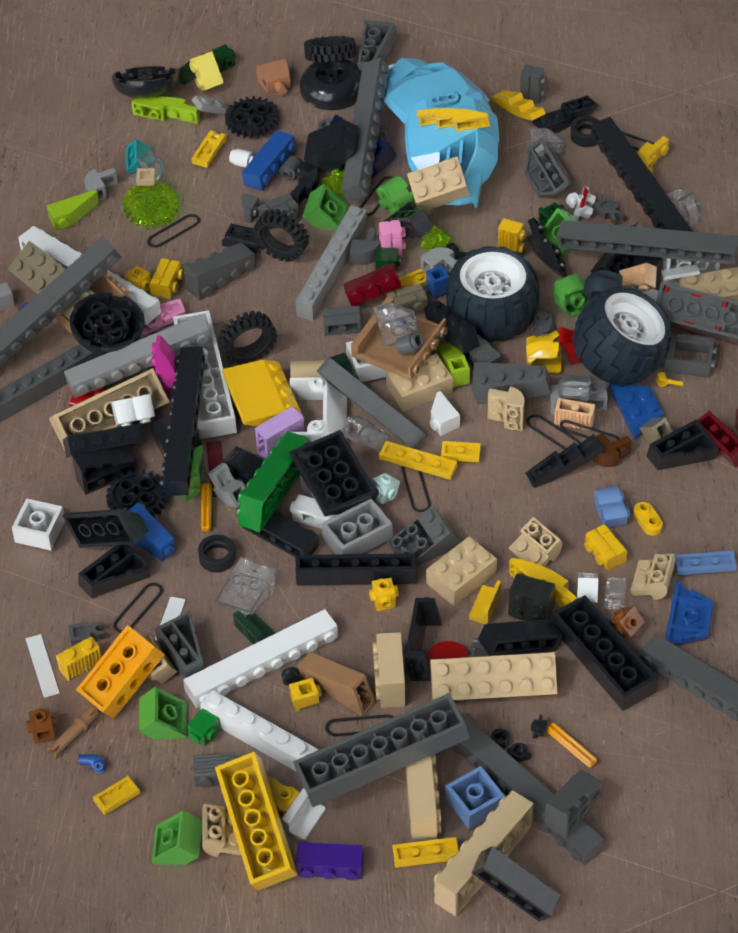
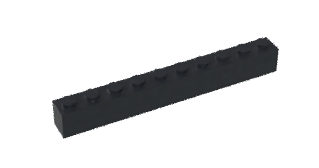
[590,117,693,232]
[160,347,205,496]

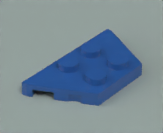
[608,383,664,440]
[665,581,713,645]

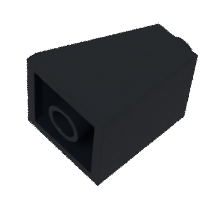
[304,119,358,175]

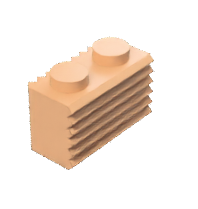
[619,263,657,292]
[554,398,596,431]

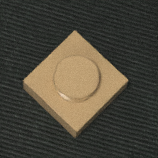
[136,168,155,186]

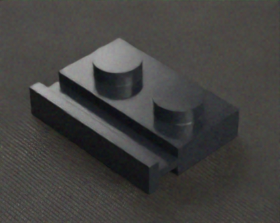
[222,223,260,253]

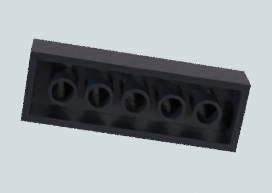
[552,595,658,711]

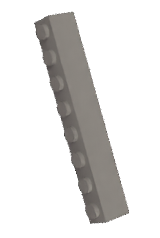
[295,206,368,321]
[64,315,212,398]

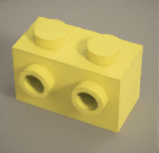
[189,51,224,91]

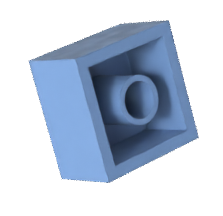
[445,766,504,830]

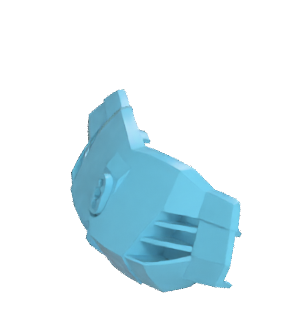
[384,58,499,208]

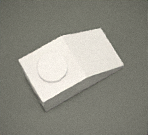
[429,391,460,436]
[577,572,598,603]

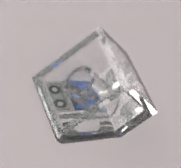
[373,303,419,348]

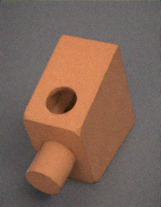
[256,59,291,96]

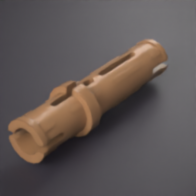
[47,706,99,758]

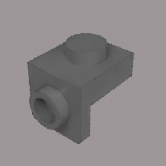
[241,193,259,223]

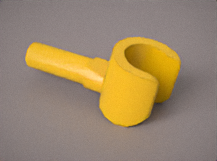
[656,372,683,387]

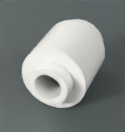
[229,149,255,168]

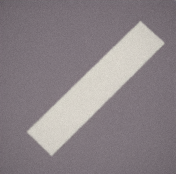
[25,634,60,698]

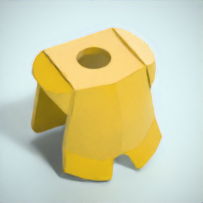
[526,331,562,373]

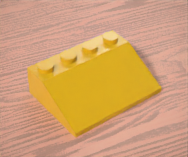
[221,360,301,426]

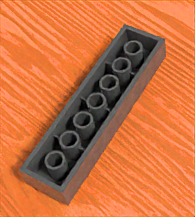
[293,693,470,807]

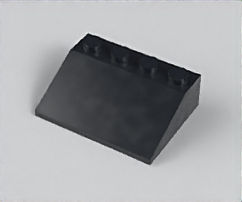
[289,430,377,517]

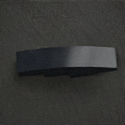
[525,434,605,488]

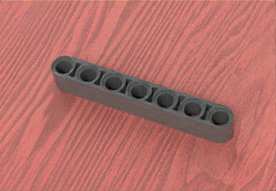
[317,357,426,449]

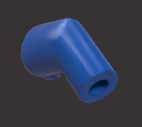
[79,754,106,773]

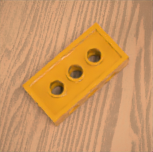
[76,625,165,719]

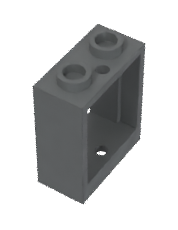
[665,332,717,377]

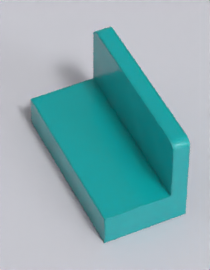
[125,138,153,174]

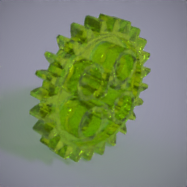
[122,180,179,229]

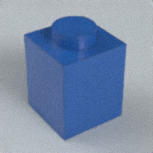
[426,265,449,298]

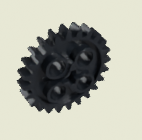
[225,96,280,139]
[106,469,169,518]

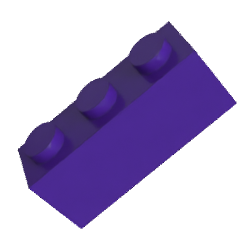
[296,842,363,880]

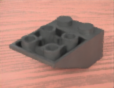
[386,506,460,567]

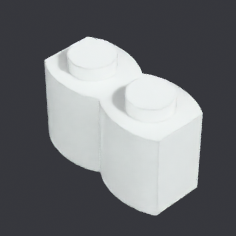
[111,394,155,426]

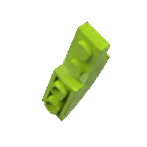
[131,96,200,124]

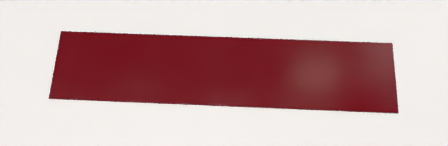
[206,441,223,497]

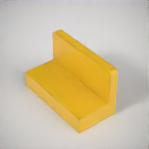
[469,580,502,624]

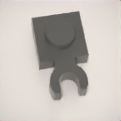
[594,197,624,225]
[68,622,105,646]

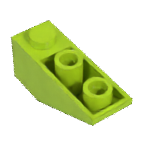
[436,343,470,387]

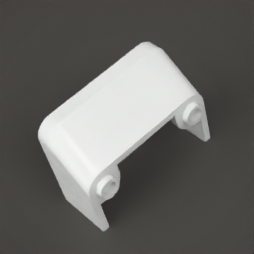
[290,377,347,443]

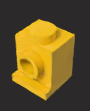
[289,678,322,712]

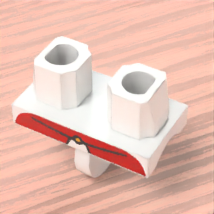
[566,186,596,220]

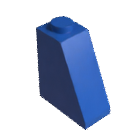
[128,503,175,562]

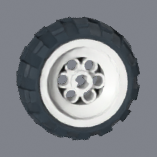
[446,246,539,342]
[572,286,673,386]

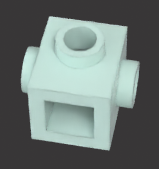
[371,473,400,504]

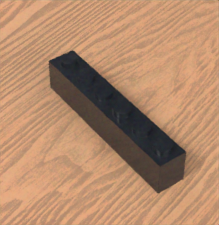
[295,553,416,585]

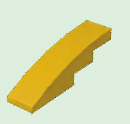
[491,90,545,121]
[417,108,490,132]

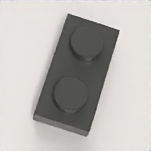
[533,310,555,342]

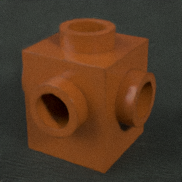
[609,606,645,638]
[26,708,57,744]

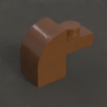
[592,433,631,467]

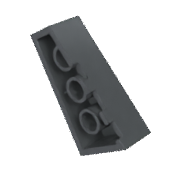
[357,20,398,71]
[183,243,256,301]
[472,362,551,405]

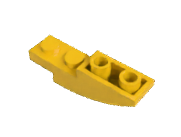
[629,136,669,191]
[509,558,577,608]

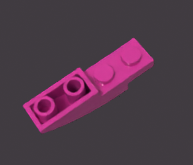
[152,335,178,400]

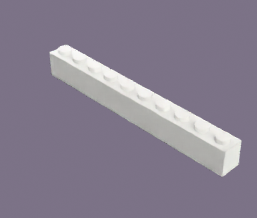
[18,226,161,325]

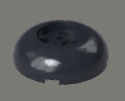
[300,59,362,110]
[112,66,179,98]
[70,292,144,355]

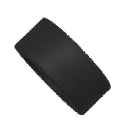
[570,116,600,147]
[198,534,236,573]

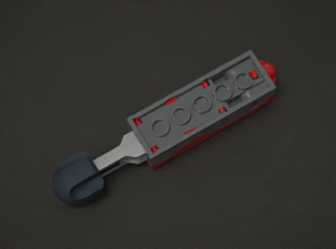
[584,270,738,345]

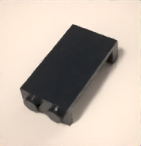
[405,597,442,681]

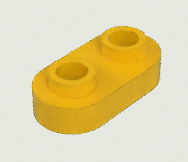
[633,502,663,536]

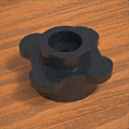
[530,714,547,739]
[507,743,531,764]

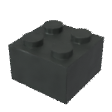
[508,573,555,621]

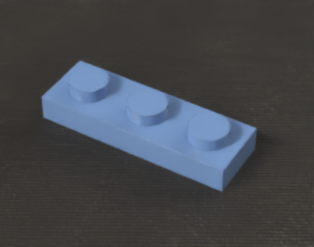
[675,550,737,575]

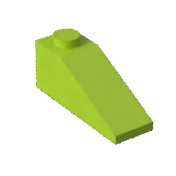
[47,189,99,231]

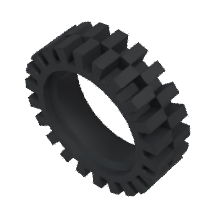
[304,36,356,62]
[253,209,309,262]
[218,311,278,365]

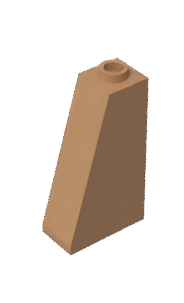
[297,652,375,716]

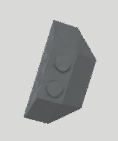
[525,138,572,197]

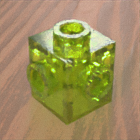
[322,168,345,195]
[420,226,451,252]

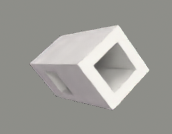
[290,494,339,529]

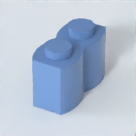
[594,486,630,528]

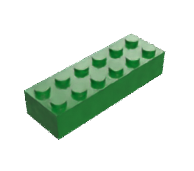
[237,431,309,532]

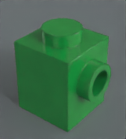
[187,708,220,747]

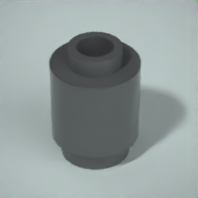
[280,156,303,180]
[395,333,424,355]

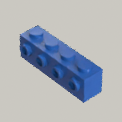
[242,130,296,190]

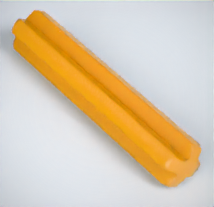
[201,483,212,532]
[547,723,597,768]

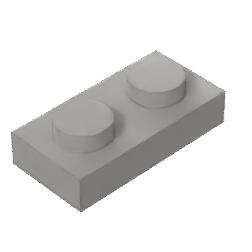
[192,96,228,115]

